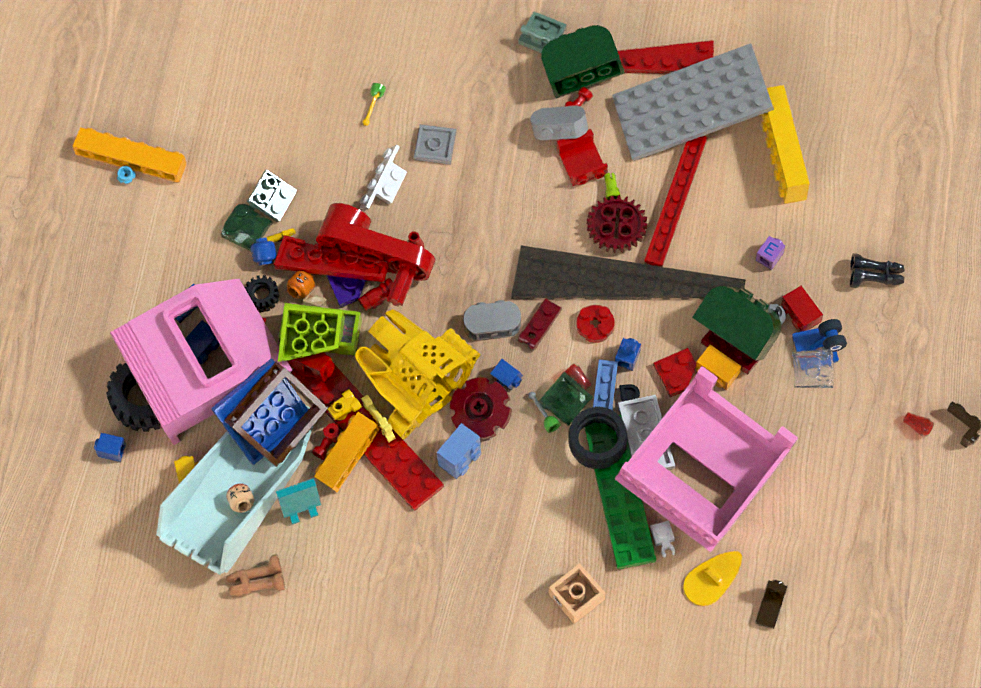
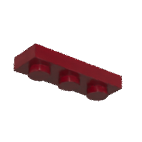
[701,330,759,375]

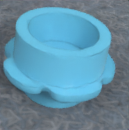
[117,166,135,184]

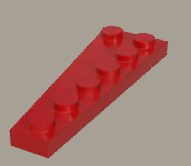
[618,40,714,74]
[274,235,389,282]

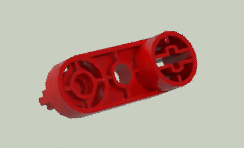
[316,203,436,307]

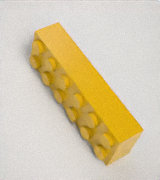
[759,85,810,204]

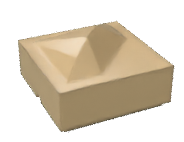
[302,293,327,307]

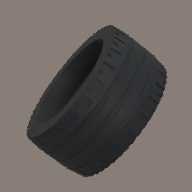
[568,406,627,469]

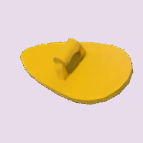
[683,551,742,606]

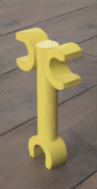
[361,395,395,443]

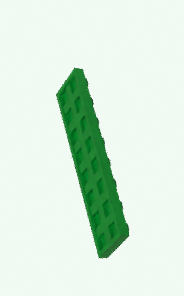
[584,414,656,570]

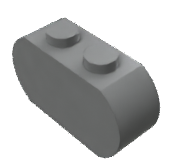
[530,106,588,140]
[464,300,521,341]

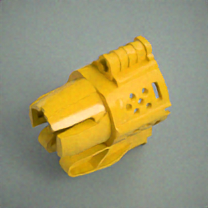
[355,309,480,440]

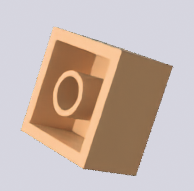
[549,563,605,624]

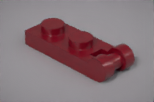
[517,298,562,350]

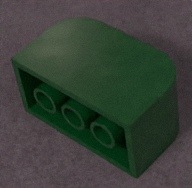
[541,25,625,99]
[692,286,781,360]

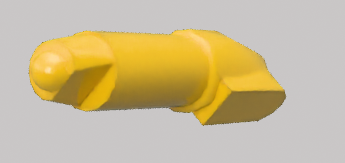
[267,228,296,242]

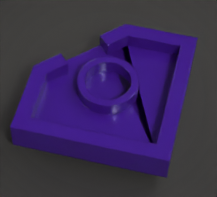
[326,275,367,308]

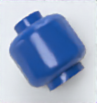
[251,237,277,266]

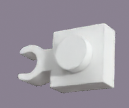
[650,521,675,558]

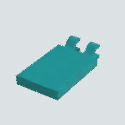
[276,478,321,524]

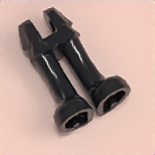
[850,253,905,288]

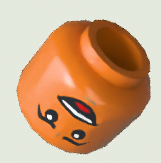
[287,271,315,299]

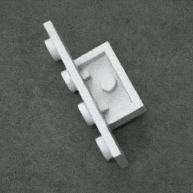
[359,145,407,211]

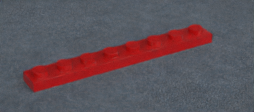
[644,136,708,268]

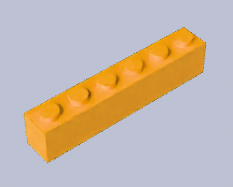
[72,127,187,183]

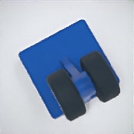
[792,319,847,369]

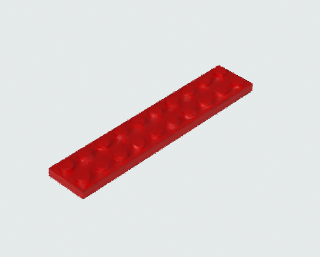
[291,352,444,511]

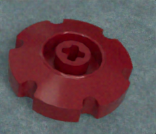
[450,377,512,440]

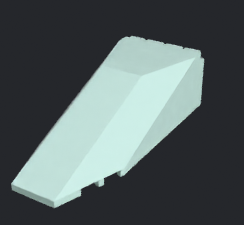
[156,406,313,575]

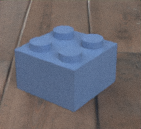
[437,423,481,479]

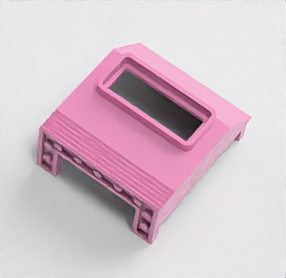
[110,279,292,445]
[615,366,798,552]

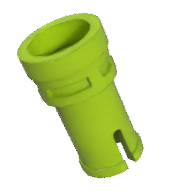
[604,173,621,200]

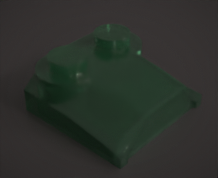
[221,204,273,251]
[539,372,593,426]

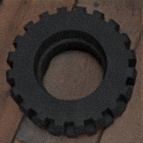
[106,361,161,432]

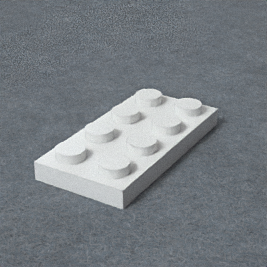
[618,395,675,470]

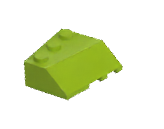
[278,306,345,362]

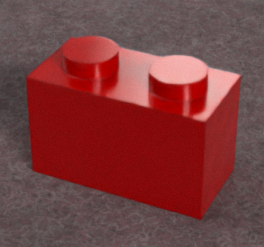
[781,285,823,332]

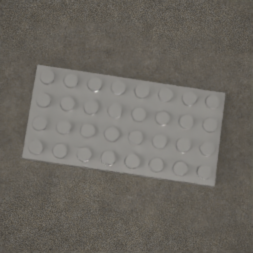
[612,43,774,161]

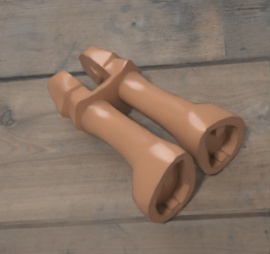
[227,554,285,596]

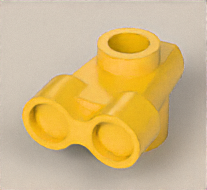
[327,389,362,420]

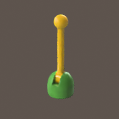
[362,83,386,126]

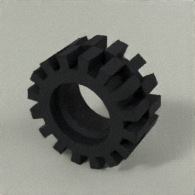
[244,275,279,312]

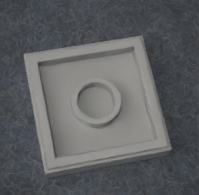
[414,124,456,165]

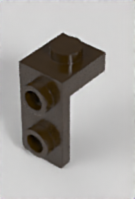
[947,401,981,448]
[755,580,788,629]

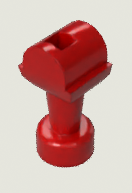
[565,87,593,107]
[311,423,340,460]

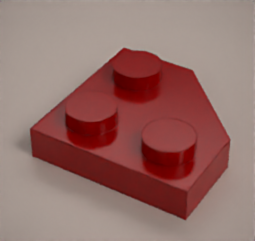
[653,348,696,398]

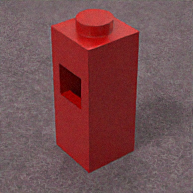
[287,353,335,382]

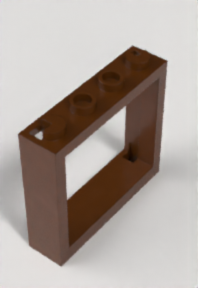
[224,362,328,467]

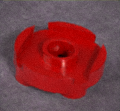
[576,305,615,343]

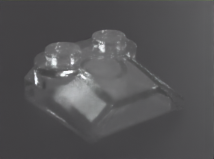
[792,347,834,388]

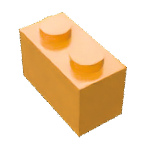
[695,345,741,390]

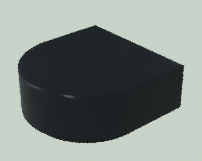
[619,384,640,402]

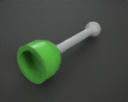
[528,392,561,433]

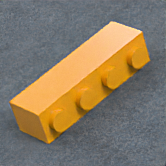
[314,412,381,492]

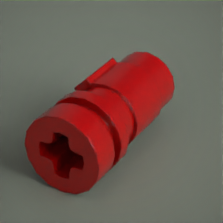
[358,278,394,311]

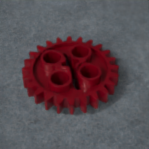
[586,195,648,253]

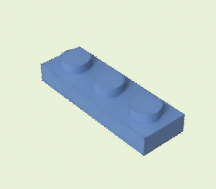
[593,360,618,410]

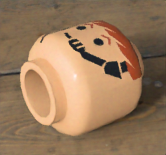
[226,484,254,513]

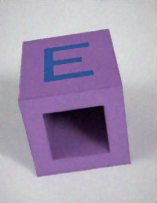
[756,236,785,270]

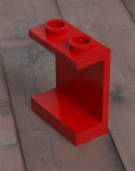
[557,129,608,186]

